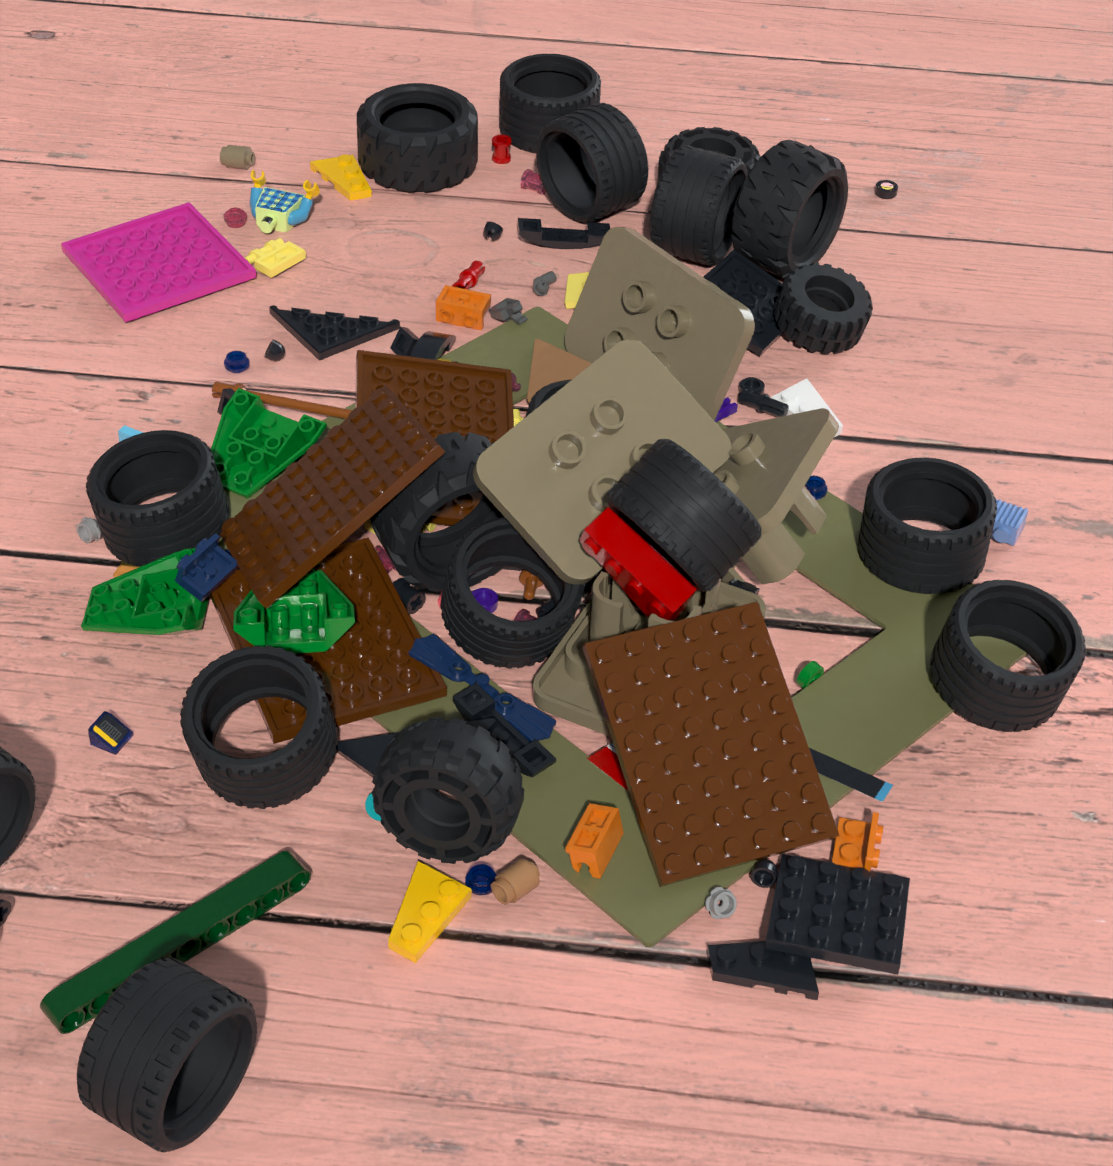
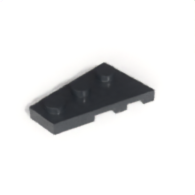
[707,941,819,1001]

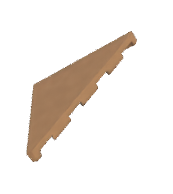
[527,339,592,403]

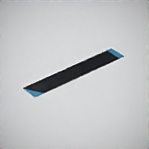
[809,748,893,802]

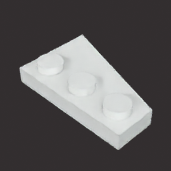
[771,378,843,437]

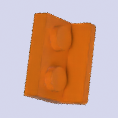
[435,285,491,330]
[832,812,884,872]

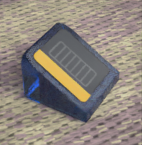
[88,711,133,755]

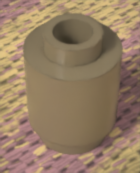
[220,145,255,169]

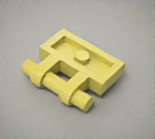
[244,238,306,278]

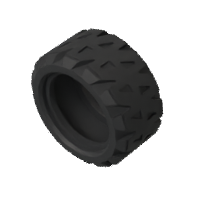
[356,83,478,192]
[731,140,848,279]
[370,432,506,592]

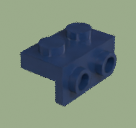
[175,533,238,602]

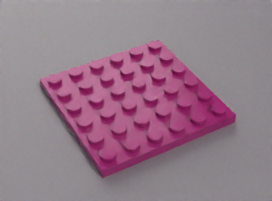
[61,202,256,322]

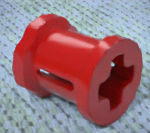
[492,134,512,164]

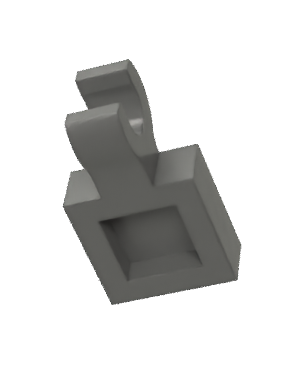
[488,298,528,325]

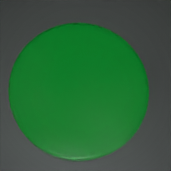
[796,661,824,689]

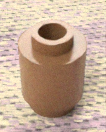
[491,859,540,905]

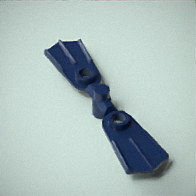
[408,633,556,743]

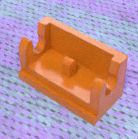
[565,803,624,879]

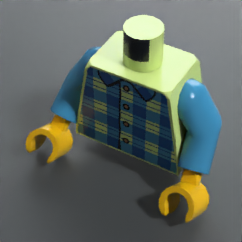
[249,170,320,233]

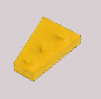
[310,154,372,201]
[388,861,472,963]

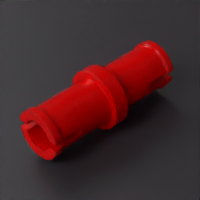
[452,260,485,290]

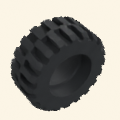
[774,263,873,354]

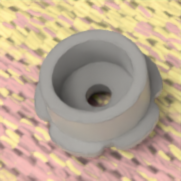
[76,517,102,543]
[705,887,737,919]

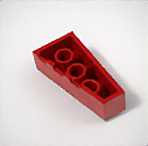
[579,506,697,621]

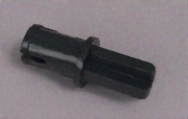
[738,388,789,417]

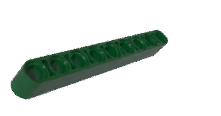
[40,851,311,1034]

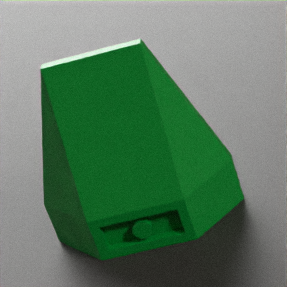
[211,388,327,499]
[81,548,210,635]
[233,568,355,653]

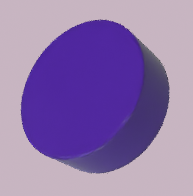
[472,588,498,613]

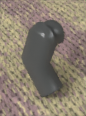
[533,271,557,296]

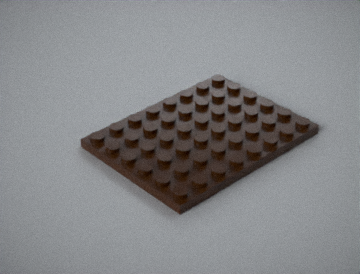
[355,350,514,525]
[220,385,445,609]
[210,537,447,744]
[582,601,840,887]

